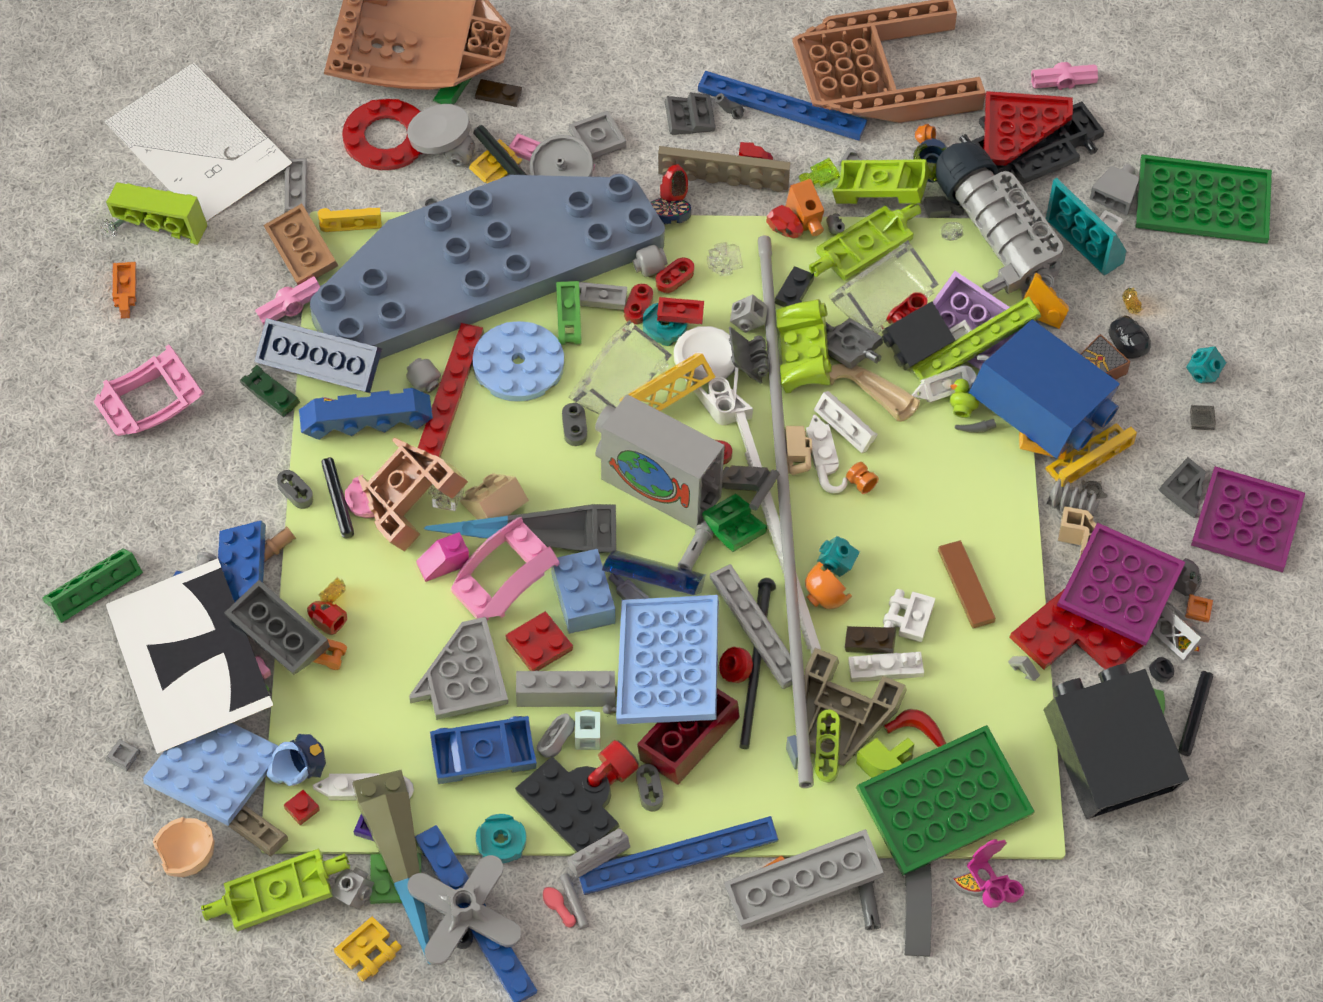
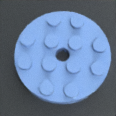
[473,321,564,401]

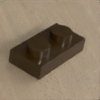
[475,79,522,107]
[845,626,896,653]

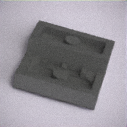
[664,92,716,135]

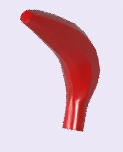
[884,709,946,747]

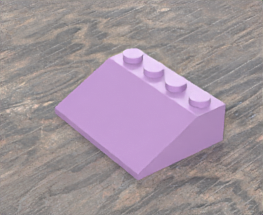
[933,271,1021,370]

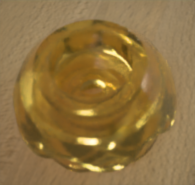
[1122,287,1143,314]
[318,577,346,603]

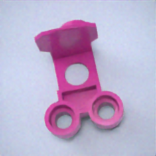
[967,839,1024,908]

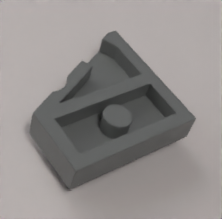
[1158,457,1206,518]

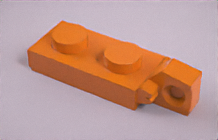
[112,262,137,319]

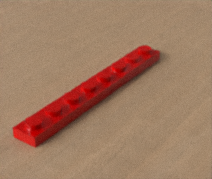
[418,323,483,457]

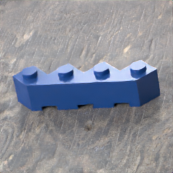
[299,388,433,440]

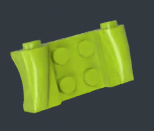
[832,159,930,204]
[776,299,832,394]

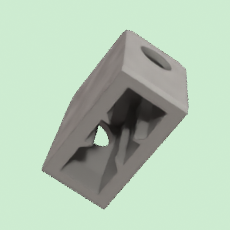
[1090,164,1139,215]

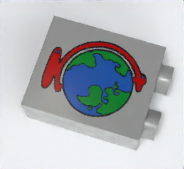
[595,394,724,529]

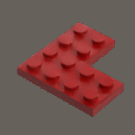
[1009,589,1144,670]

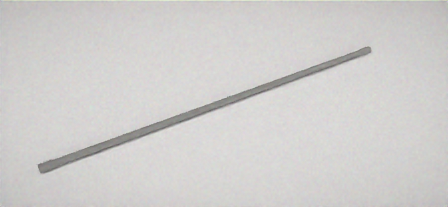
[758,235,814,788]

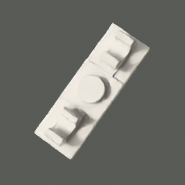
[814,391,878,453]
[848,652,924,682]

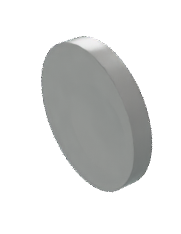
[407,104,471,154]
[530,135,594,177]

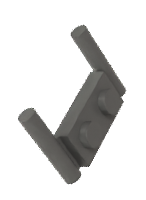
[703,465,780,510]

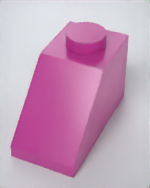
[416,532,469,582]

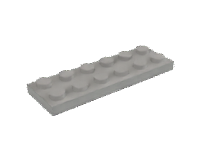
[724,829,885,930]

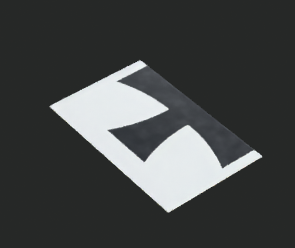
[106,558,273,754]

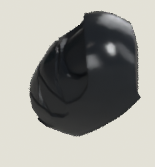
[1108,315,1151,359]

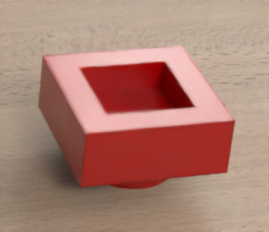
[284,790,320,825]

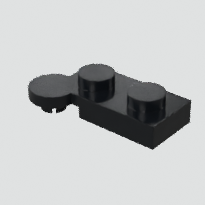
[775,266,814,307]

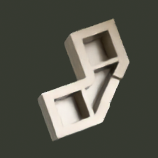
[1058,506,1096,561]

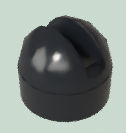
[457,928,473,949]

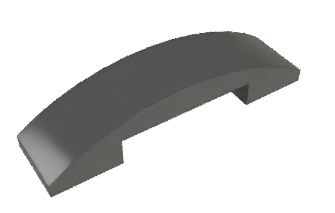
[904,863,932,957]

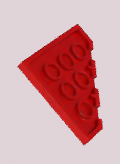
[984,91,1073,166]

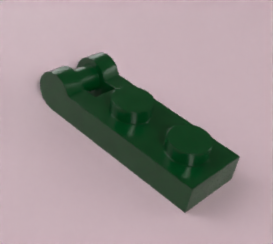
[240,365,300,418]

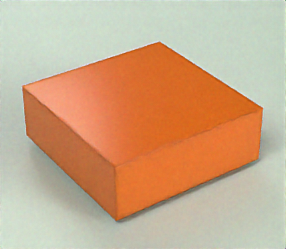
[1185,594,1213,623]

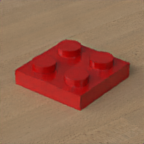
[506,611,573,671]

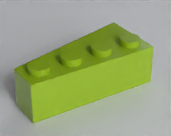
[106,182,208,245]

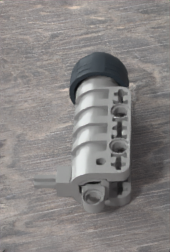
[936,142,1063,295]

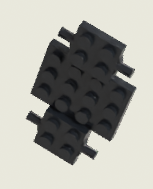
[959,101,1105,184]

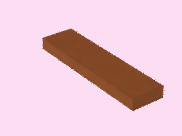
[938,540,996,629]

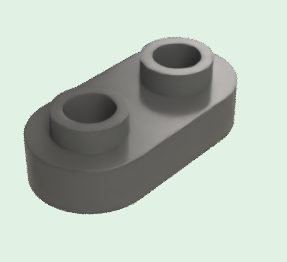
[562,403,587,446]

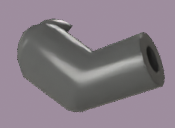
[715,93,744,119]
[826,213,845,235]

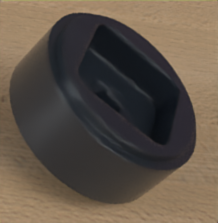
[1149,657,1175,683]

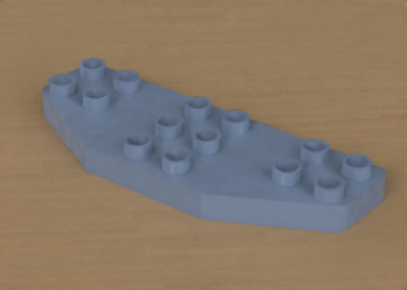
[310,174,665,359]

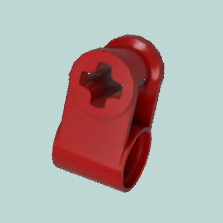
[886,292,928,324]

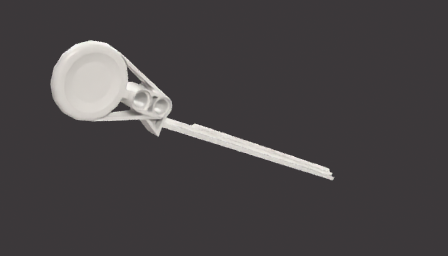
[674,326,821,654]

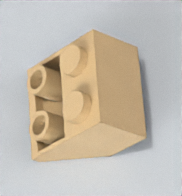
[459,473,529,520]

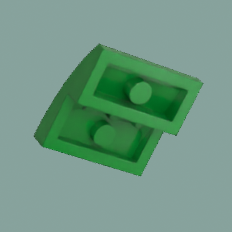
[702,493,767,552]

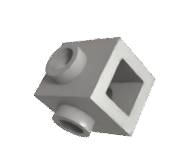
[730,294,768,333]
[332,867,374,910]

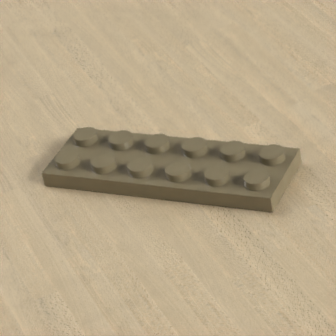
[658,146,791,192]

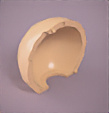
[153,817,215,877]

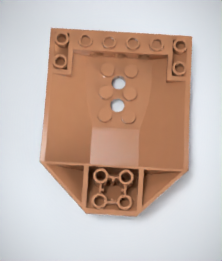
[324,0,511,90]

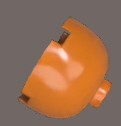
[805,562,852,609]

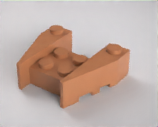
[358,438,468,552]

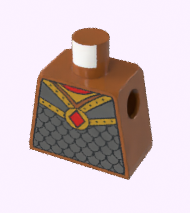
[1081,334,1130,380]

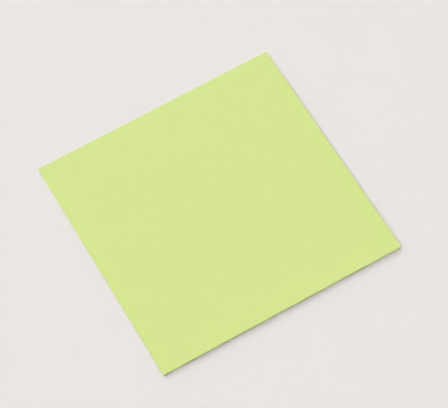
[261,211,1066,860]

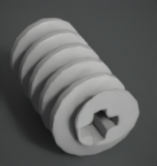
[1047,478,1100,516]

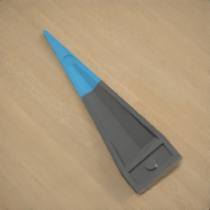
[424,504,616,553]

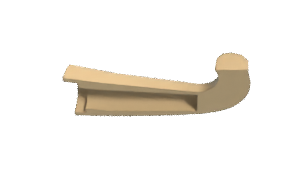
[830,364,920,422]

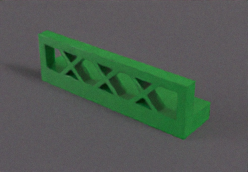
[42,548,143,623]

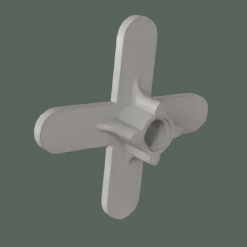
[408,855,521,965]

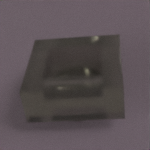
[1190,405,1216,430]

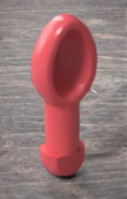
[542,887,576,927]

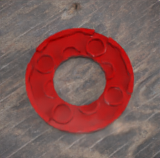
[342,99,423,170]

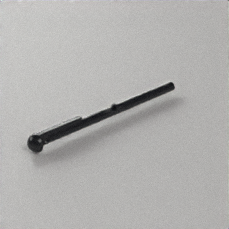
[740,578,776,749]

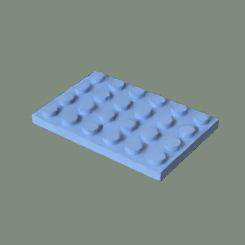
[616,595,719,724]

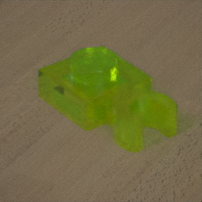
[798,158,840,187]

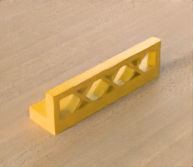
[619,353,715,411]
[1045,423,1137,487]

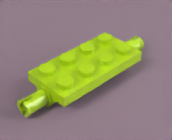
[809,203,921,281]
[201,848,351,932]

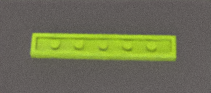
[911,296,1041,383]

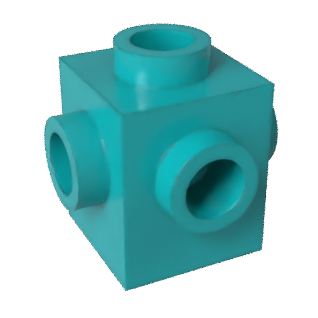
[1186,346,1227,383]
[817,536,860,577]

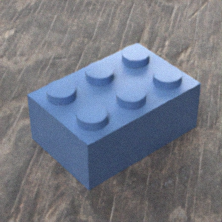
[551,549,615,634]

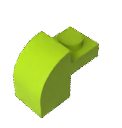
[856,738,915,778]

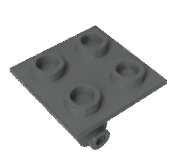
[729,327,769,384]

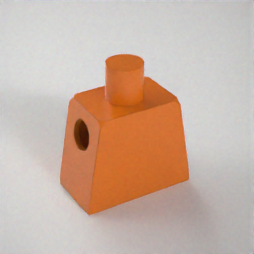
[785,179,824,236]

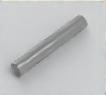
[559,873,589,930]

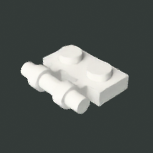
[883,589,935,642]

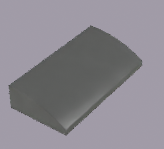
[224,580,330,675]

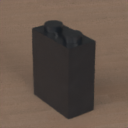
[882,301,955,370]

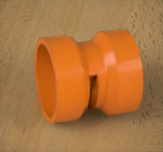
[846,461,879,494]

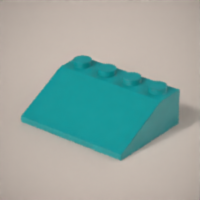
[1045,178,1127,276]

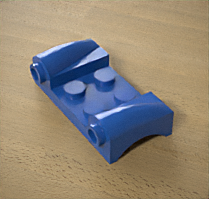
[430,716,537,784]

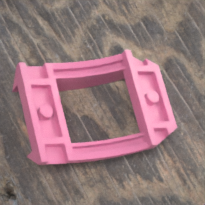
[94,345,204,436]
[451,517,560,620]

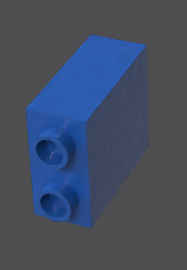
[969,319,1120,459]

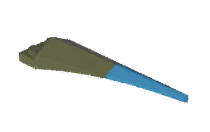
[352,770,431,965]

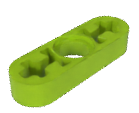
[815,710,841,783]

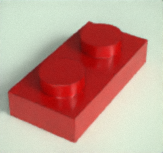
[657,297,704,324]

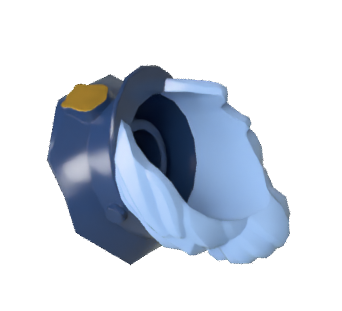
[267,734,326,786]

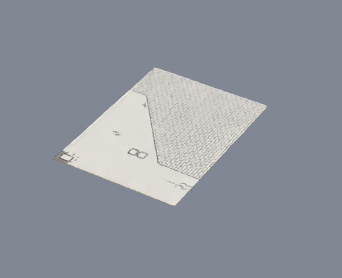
[104,63,292,222]

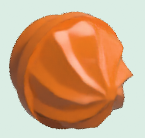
[915,124,936,144]

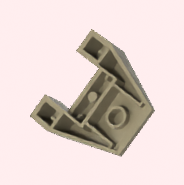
[804,648,907,766]

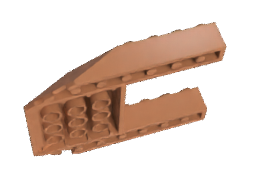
[792,0,986,123]

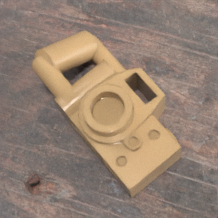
[785,426,812,475]

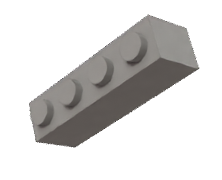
[516,671,615,707]

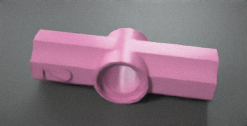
[1031,62,1098,90]
[255,277,320,325]

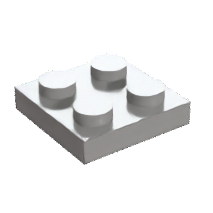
[569,111,626,159]

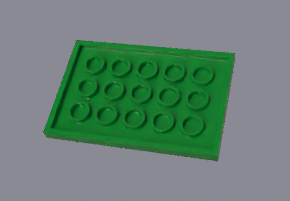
[1135,154,1272,244]
[856,725,1035,876]

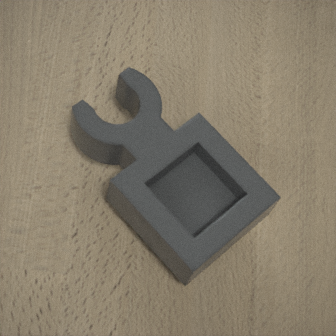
[923,196,964,218]

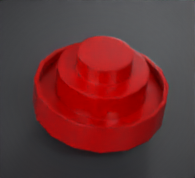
[719,647,753,683]

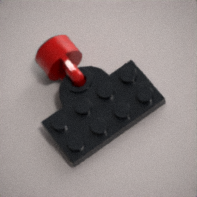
[515,740,639,853]

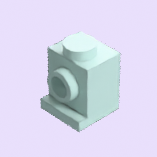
[575,710,600,750]

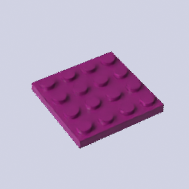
[1191,466,1305,573]
[1057,522,1185,646]

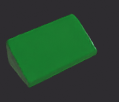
[433,78,472,105]

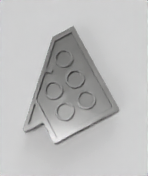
[409,617,508,720]

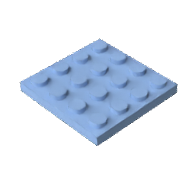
[143,723,278,826]

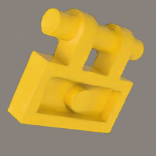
[334,916,402,982]

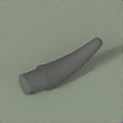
[955,419,996,432]

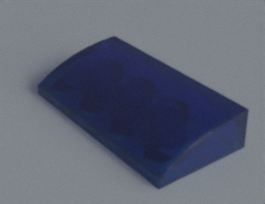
[602,550,706,595]

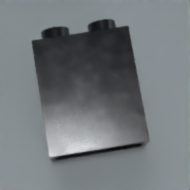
[1044,664,1189,820]

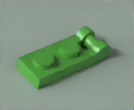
[556,281,581,345]

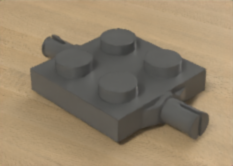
[826,318,883,369]

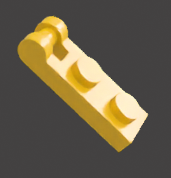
[318,208,382,232]

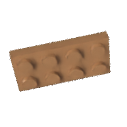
[263,204,338,285]

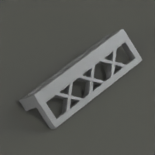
[1153,601,1210,660]

